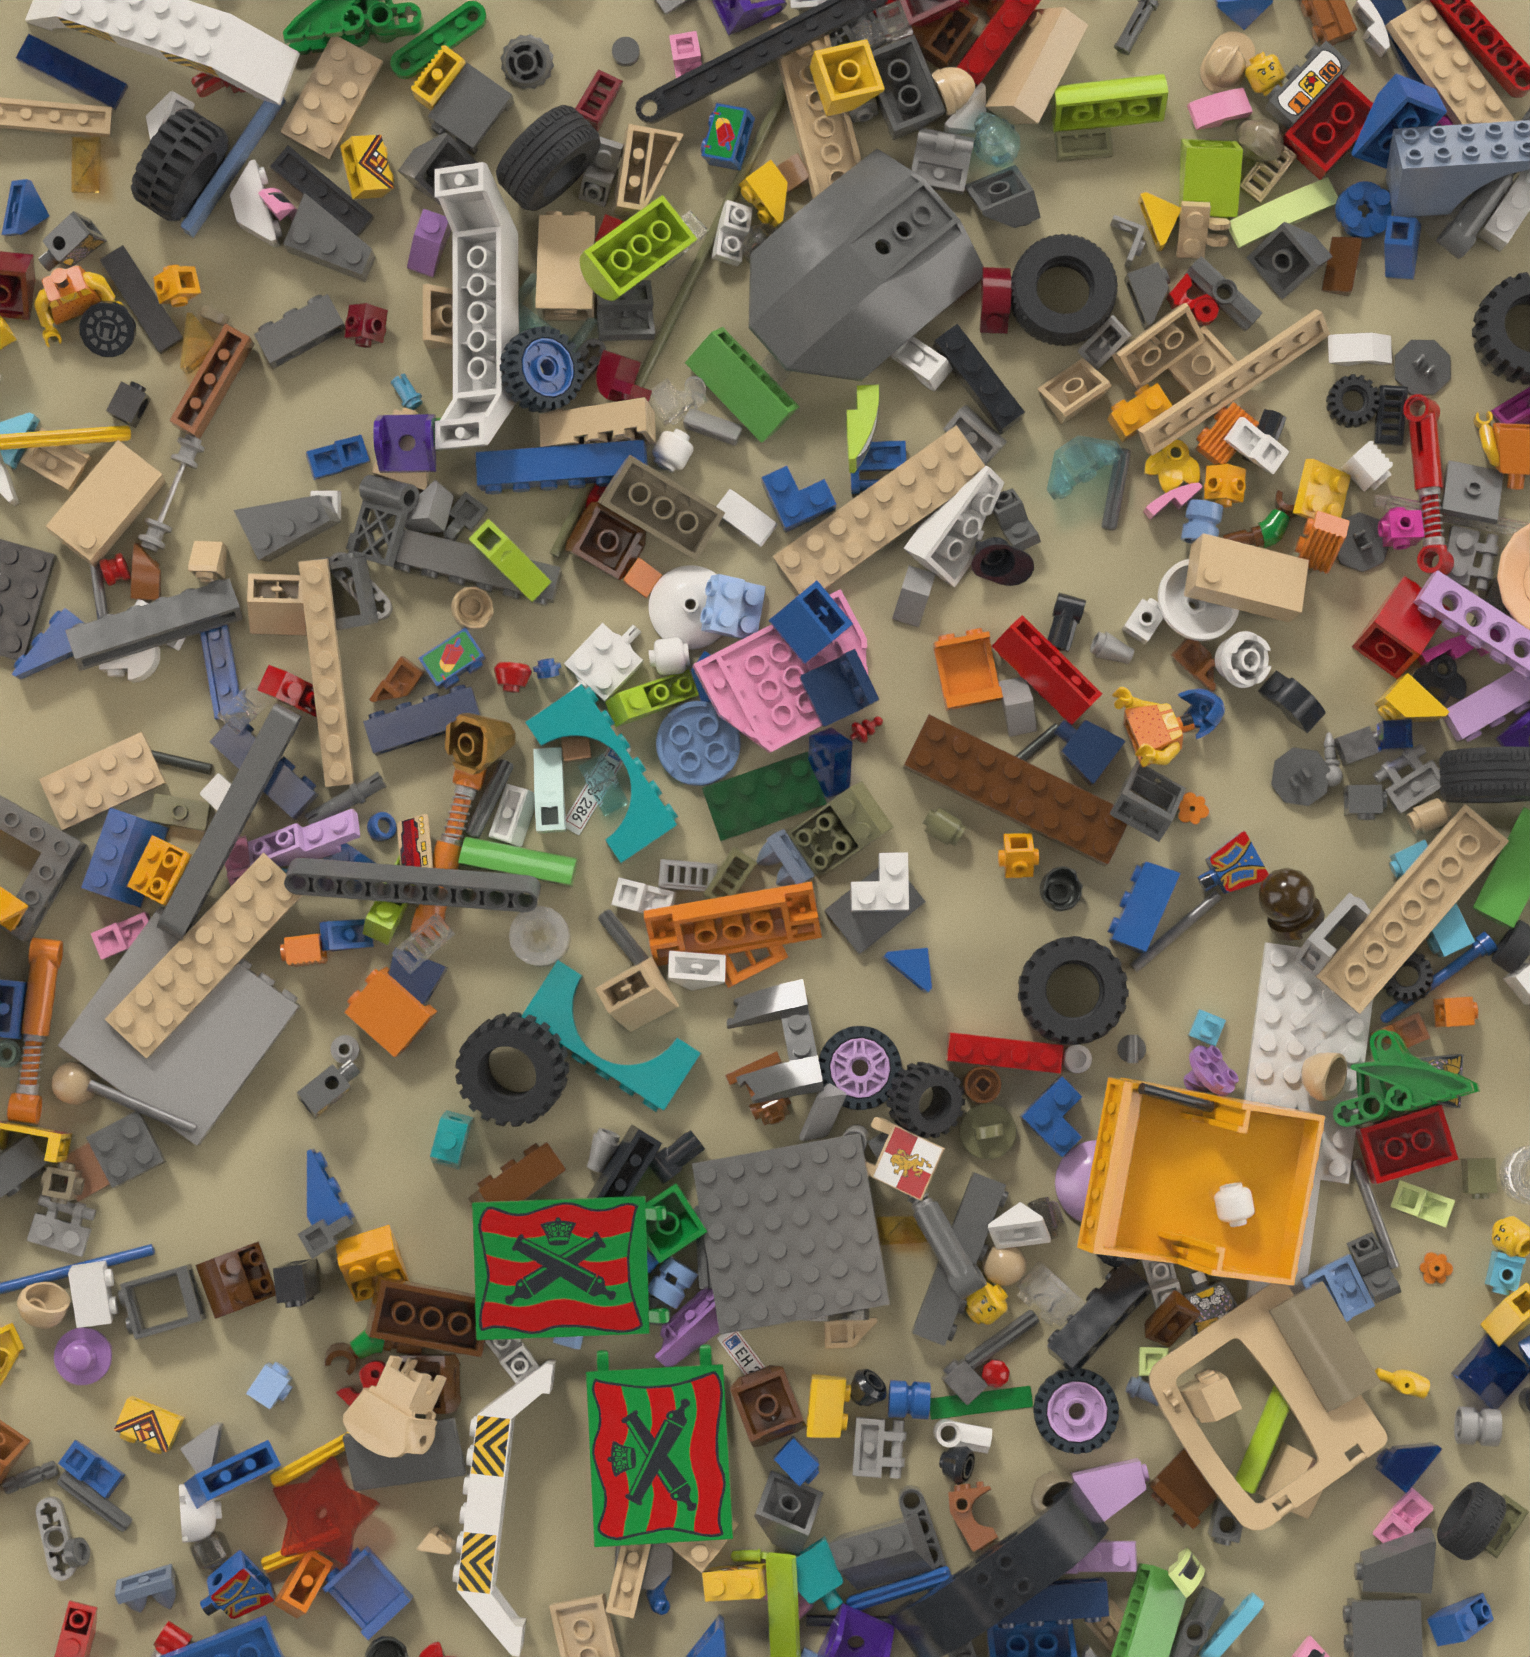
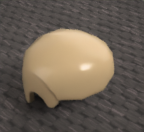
[451,586,494,629]
[51,1062,98,1105]
[982,1245,1027,1287]

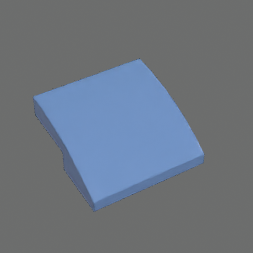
[1300,1254,1375,1322]

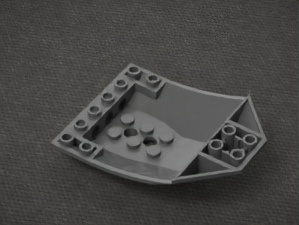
[748,149,984,382]

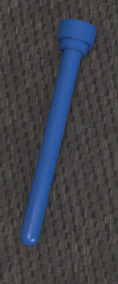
[1380,932,1498,1023]

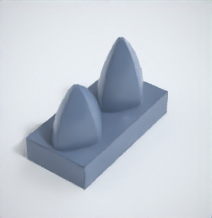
[757,829,815,886]
[115,1564,176,1613]

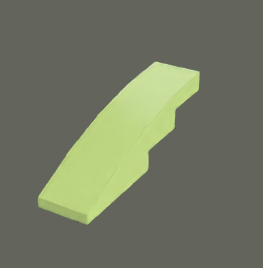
[1229,177,1338,248]

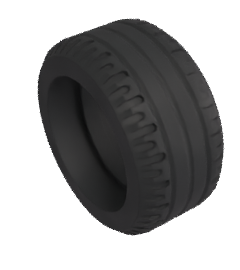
[1437,1482,1506,1561]

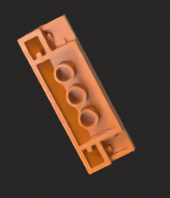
[644,881,822,966]

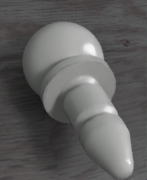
[1324,732,1343,787]

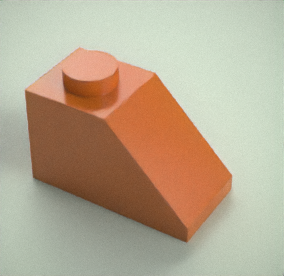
[1433,996,1478,1028]
[273,1548,334,1619]

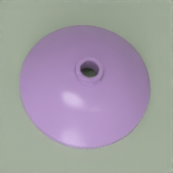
[1055,1140,1097,1222]

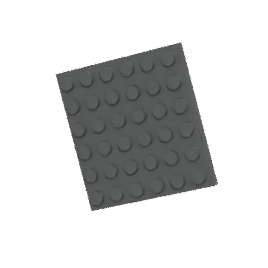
[692,1133,891,1334]

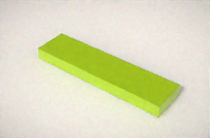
[766,1552,801,1657]

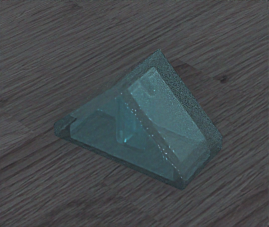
[578,753,629,816]

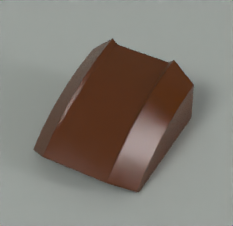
[565,502,646,580]
[395,1354,462,1414]
[730,1365,806,1447]

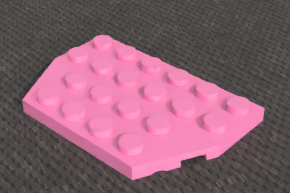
[692,589,868,753]

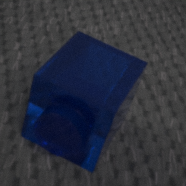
[1377,719,1413,752]

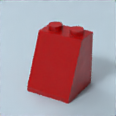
[1352,576,1450,679]

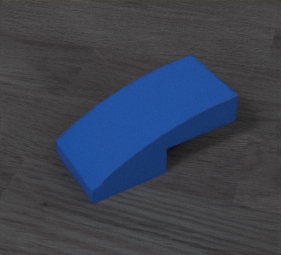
[306,435,370,480]
[58,1440,126,1498]

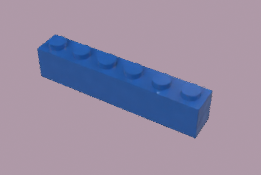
[476,440,648,495]

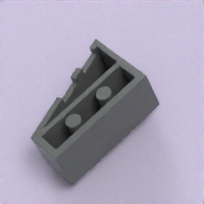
[284,193,376,282]
[234,495,341,561]

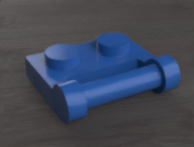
[850,441,906,494]

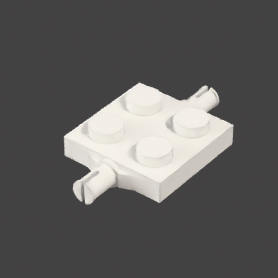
[564,623,644,702]

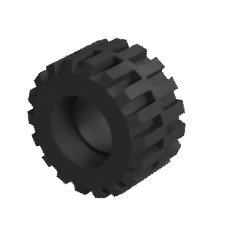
[886,1062,966,1139]

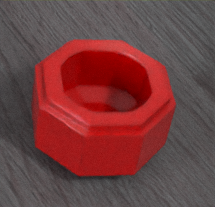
[981,1359,1010,1388]

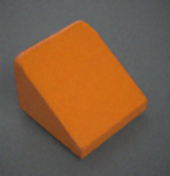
[623,558,663,598]

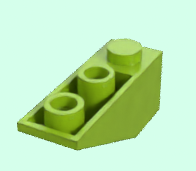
[469,519,552,602]
[605,669,699,728]
[362,855,415,945]

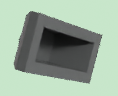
[1124,262,1170,331]

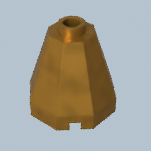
[445,713,516,775]

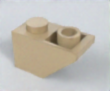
[188,541,227,584]

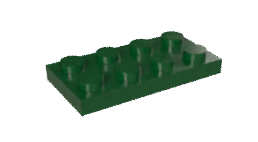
[702,751,827,842]

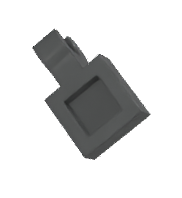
[443,492,488,541]
[297,1215,352,1259]

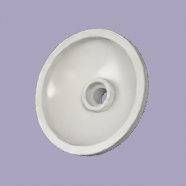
[1158,559,1239,641]
[649,565,722,650]

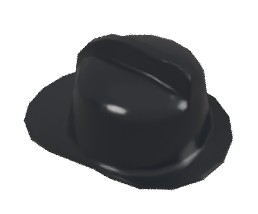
[971,537,1034,586]

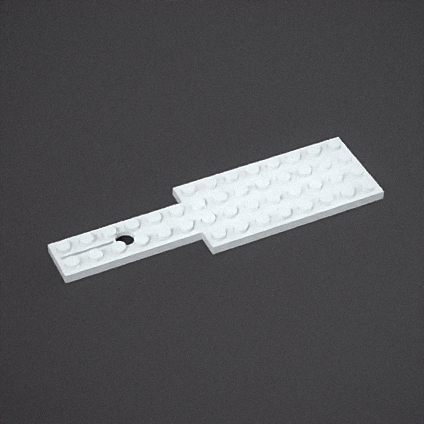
[1244,943,1373,1300]

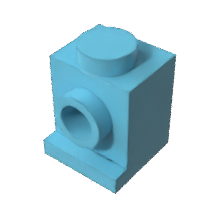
[1485,1251,1526,1296]

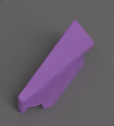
[655,1289,719,1367]

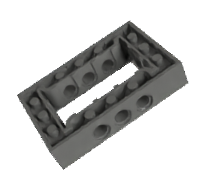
[0,795,87,942]

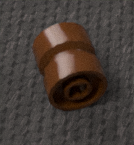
[962,1066,1002,1103]

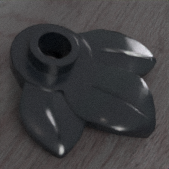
[1412,655,1467,705]

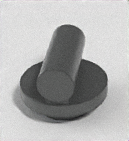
[1117,1035,1146,1063]

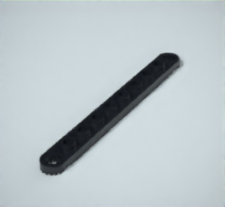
[635,0,888,124]

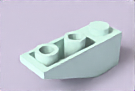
[534,747,566,833]

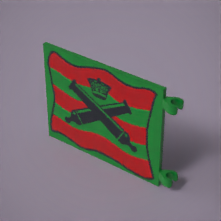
[472,1196,669,1340]
[586,1344,733,1547]

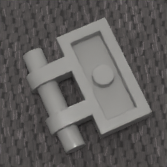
[1446,525,1499,591]
[1373,744,1441,814]
[27,1194,96,1257]
[852,1417,907,1479]

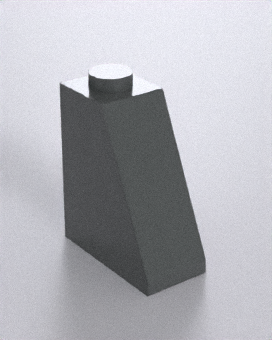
[1354,1528,1436,1594]

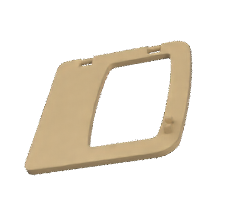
[1149,1283,1387,1530]

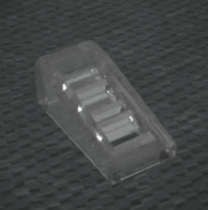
[391,913,455,974]

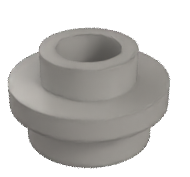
[331,1035,359,1064]

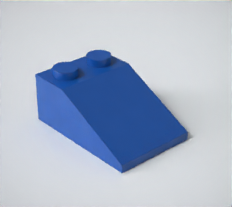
[1351,74,1447,169]

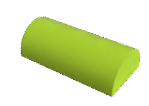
[1050,74,1169,133]
[579,195,697,301]

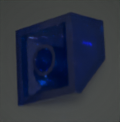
[1451,1333,1530,1409]

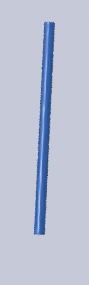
[0,1244,155,1295]

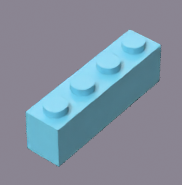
[1389,840,1475,958]

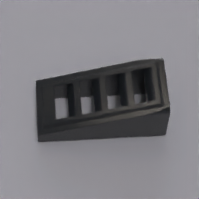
[1374,385,1408,446]

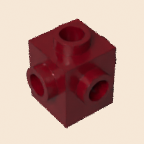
[344,303,388,348]

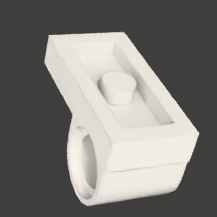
[891,336,953,391]

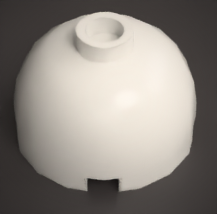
[179,1484,222,1543]

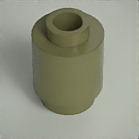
[923,807,966,846]

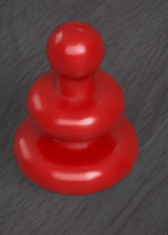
[849,716,883,743]

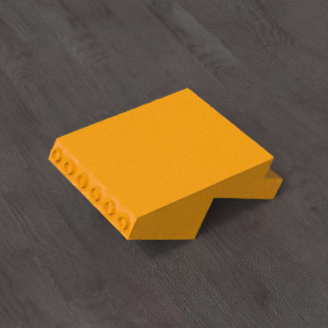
[1077,1077,1325,1286]

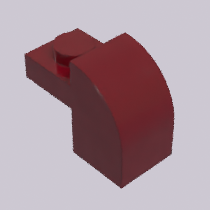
[979,267,1011,334]
[596,350,652,402]

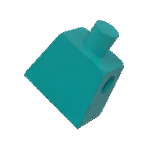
[430,1110,474,1169]
[795,1536,844,1611]

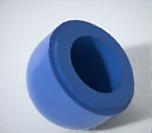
[367,812,397,841]

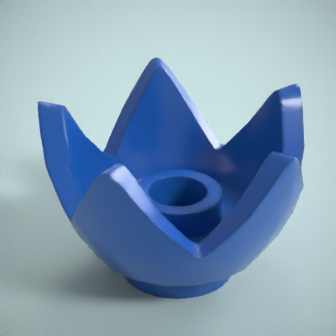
[1178,689,1225,740]

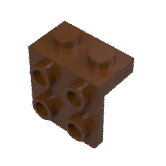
[1148,1448,1218,1530]

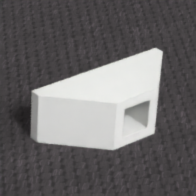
[230,160,282,247]

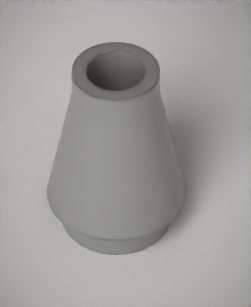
[1090,632,1134,664]
[587,1128,620,1173]

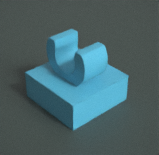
[1188,1009,1226,1046]

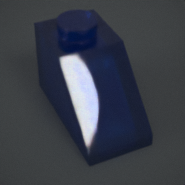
[808,727,853,798]
[1375,1442,1442,1494]

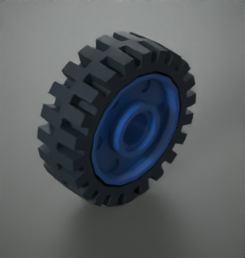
[499,326,584,413]

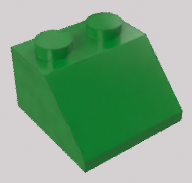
[646,1182,707,1263]

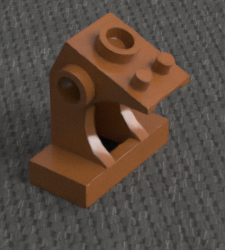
[725,1051,792,1126]
[948,1481,999,1554]

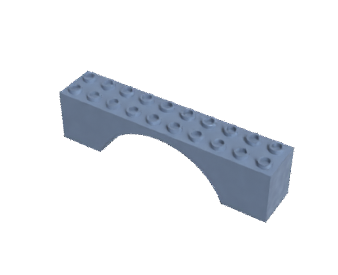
[1385,120,1530,217]

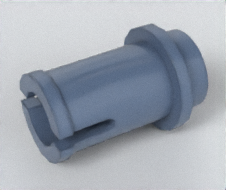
[1125,1376,1159,1406]

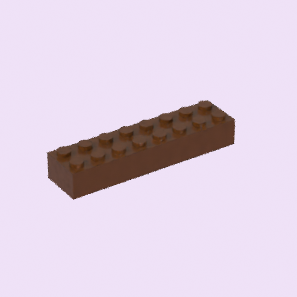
[903,714,1128,867]

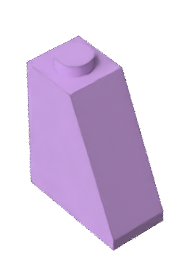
[1071,1458,1150,1522]

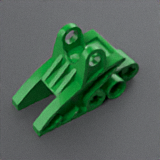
[283,0,424,55]
[1333,1030,1481,1127]

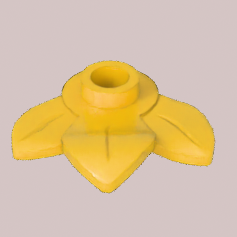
[1144,439,1200,493]

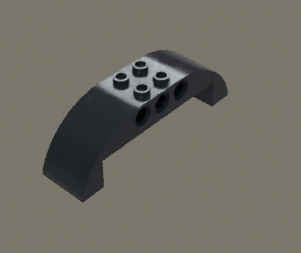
[888,1481,1109,1657]

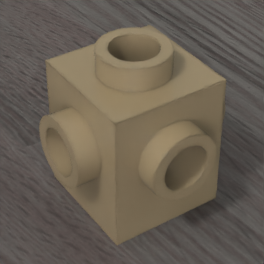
[41,1162,85,1204]

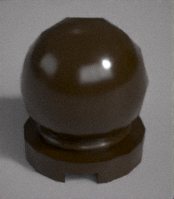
[1259,867,1325,941]

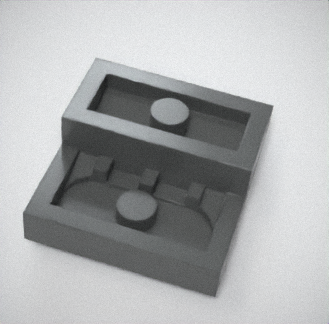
[595,280,655,341]

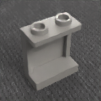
[1295,893,1371,976]

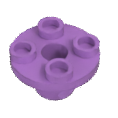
[1184,1045,1239,1096]
[54,1327,112,1385]

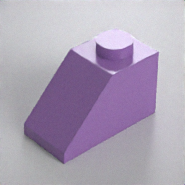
[407,209,451,278]

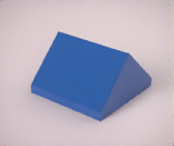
[882,948,932,994]

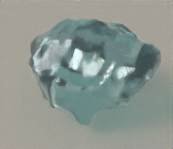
[973,113,1021,168]

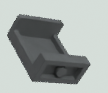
[428,63,514,155]
[1343,1596,1423,1657]

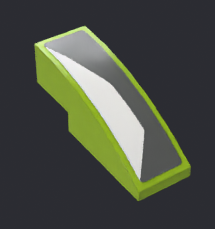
[846,384,879,473]

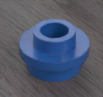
[533,658,561,679]

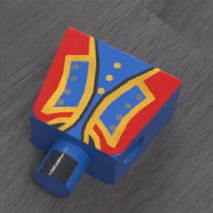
[1197,831,1269,894]
[200,1550,275,1619]

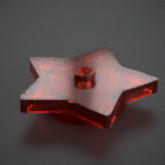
[273,1456,380,1566]

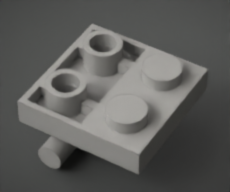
[911,128,974,195]

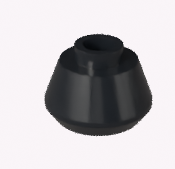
[850,1369,887,1406]
[939,1446,975,1485]

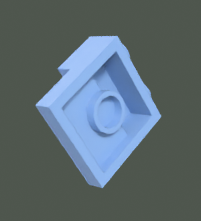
[700,574,766,640]

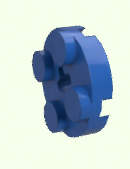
[1335,181,1392,239]

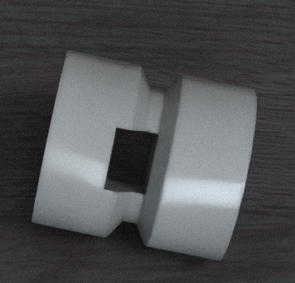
[1454,1406,1502,1447]

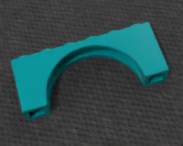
[525,684,678,863]
[521,960,701,1112]

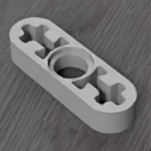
[330,552,392,620]
[36,1496,77,1581]

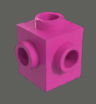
[1378,507,1425,550]

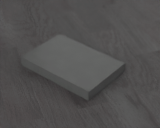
[824,868,926,954]

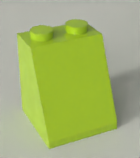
[1179,139,1243,221]

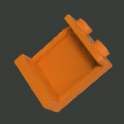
[933,628,1003,711]
[344,967,438,1057]

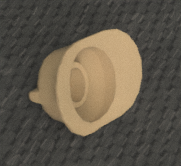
[1200,31,1255,93]

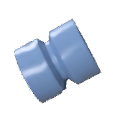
[1181,499,1224,544]
[648,1256,698,1309]

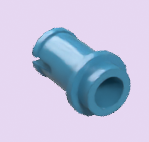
[390,373,423,410]

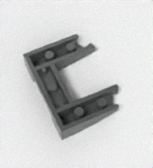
[726,979,824,1104]

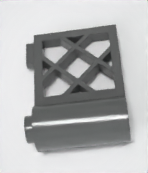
[346,474,419,567]

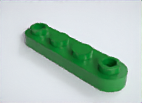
[390,1,487,79]

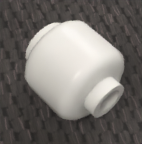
[652,429,693,473]
[649,637,690,676]
[1214,1183,1255,1227]

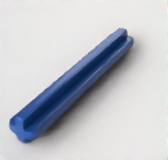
[846,1566,952,1611]

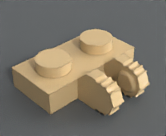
[1176,201,1231,258]

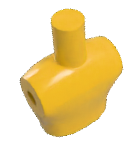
[1375,1368,1430,1399]

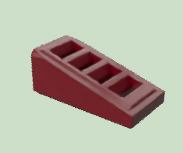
[575,69,623,132]

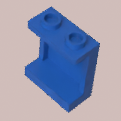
[322,1545,413,1640]

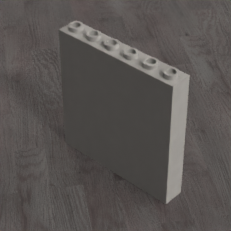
[58,906,301,1146]

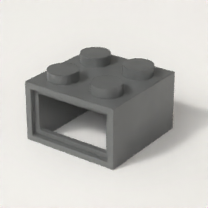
[86,1111,167,1188]

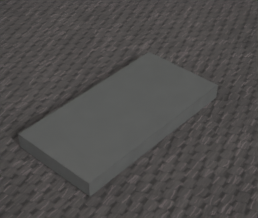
[343,1418,466,1491]

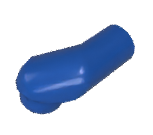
[646,1575,671,1615]

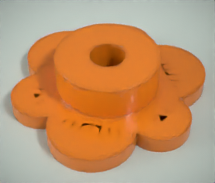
[1178,792,1209,825]
[1419,1252,1453,1284]

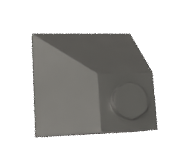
[398,133,478,206]
[965,165,1041,228]
[1246,222,1333,300]
[754,1470,823,1555]

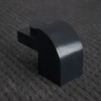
[1258,670,1326,733]

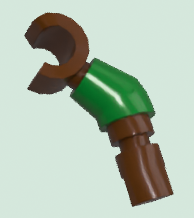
[1222,490,1298,548]
[325,1328,422,1376]

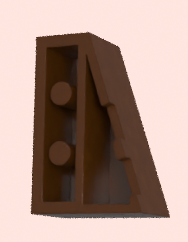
[468,1142,566,1204]

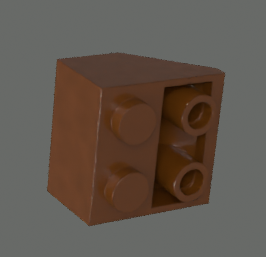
[900,7,979,69]
[195,1242,276,1319]

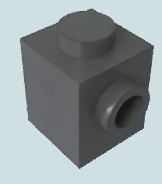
[1343,785,1387,820]

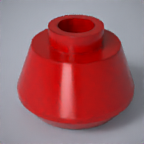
[494,662,532,693]

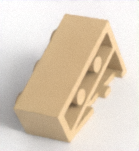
[613,124,684,217]
[1178,1368,1242,1423]

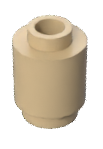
[1407,798,1452,834]

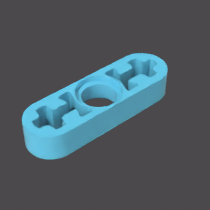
[1198,1592,1264,1657]

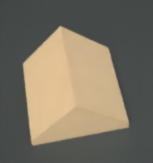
[423,284,453,349]
[1037,358,1111,425]
[1256,1441,1323,1519]

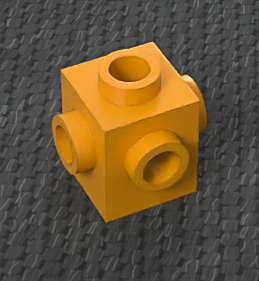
[153,265,201,308]
[1204,464,1246,508]
[998,833,1039,878]

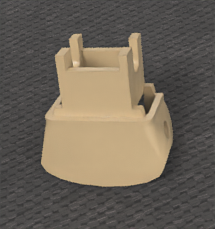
[343,1355,447,1458]

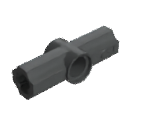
[1184,256,1262,332]
[1169,1586,1225,1657]

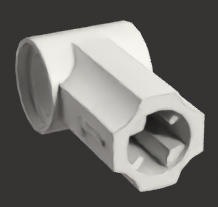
[933,1419,992,1454]

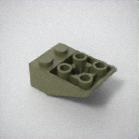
[787,781,894,879]

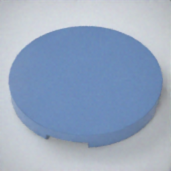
[656,701,740,786]

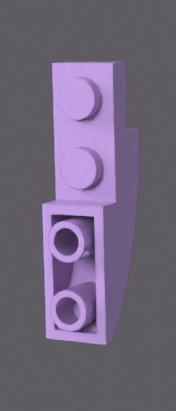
[248,809,360,867]
[1065,1539,1137,1574]

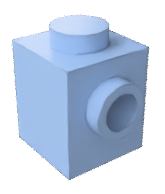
[246,1362,293,1409]

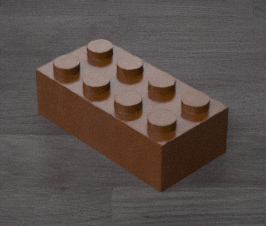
[365,1275,485,1358]

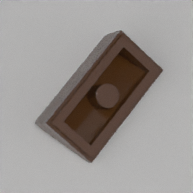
[1321,236,1362,297]
[1144,1290,1201,1348]

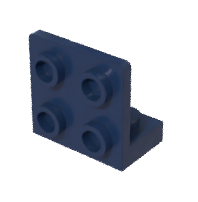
[799,649,880,727]

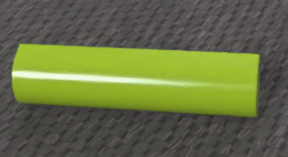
[1235,1385,1290,1494]

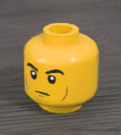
[1245,51,1286,96]
[1491,1216,1530,1257]
[965,1282,1008,1325]

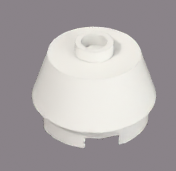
[1215,631,1271,688]

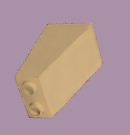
[536,211,596,321]

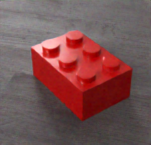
[1283,74,1373,180]
[1355,1104,1459,1184]

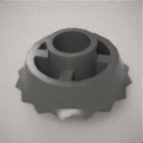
[500,34,554,90]

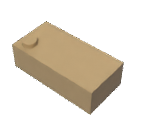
[985,7,1088,124]
[46,440,166,568]
[1184,533,1309,622]

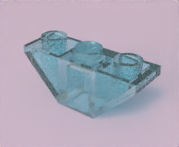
[1046,435,1124,500]

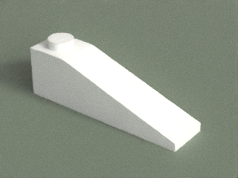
[904,466,1004,587]

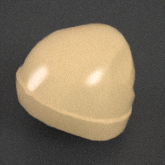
[932,67,975,115]
[1301,1052,1347,1101]
[17,1282,70,1329]

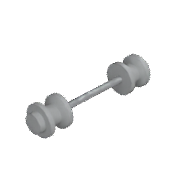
[138,434,205,552]

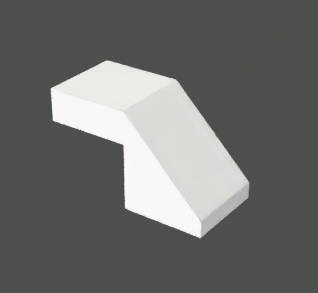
[1328,333,1392,366]

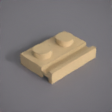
[20,428,91,492]

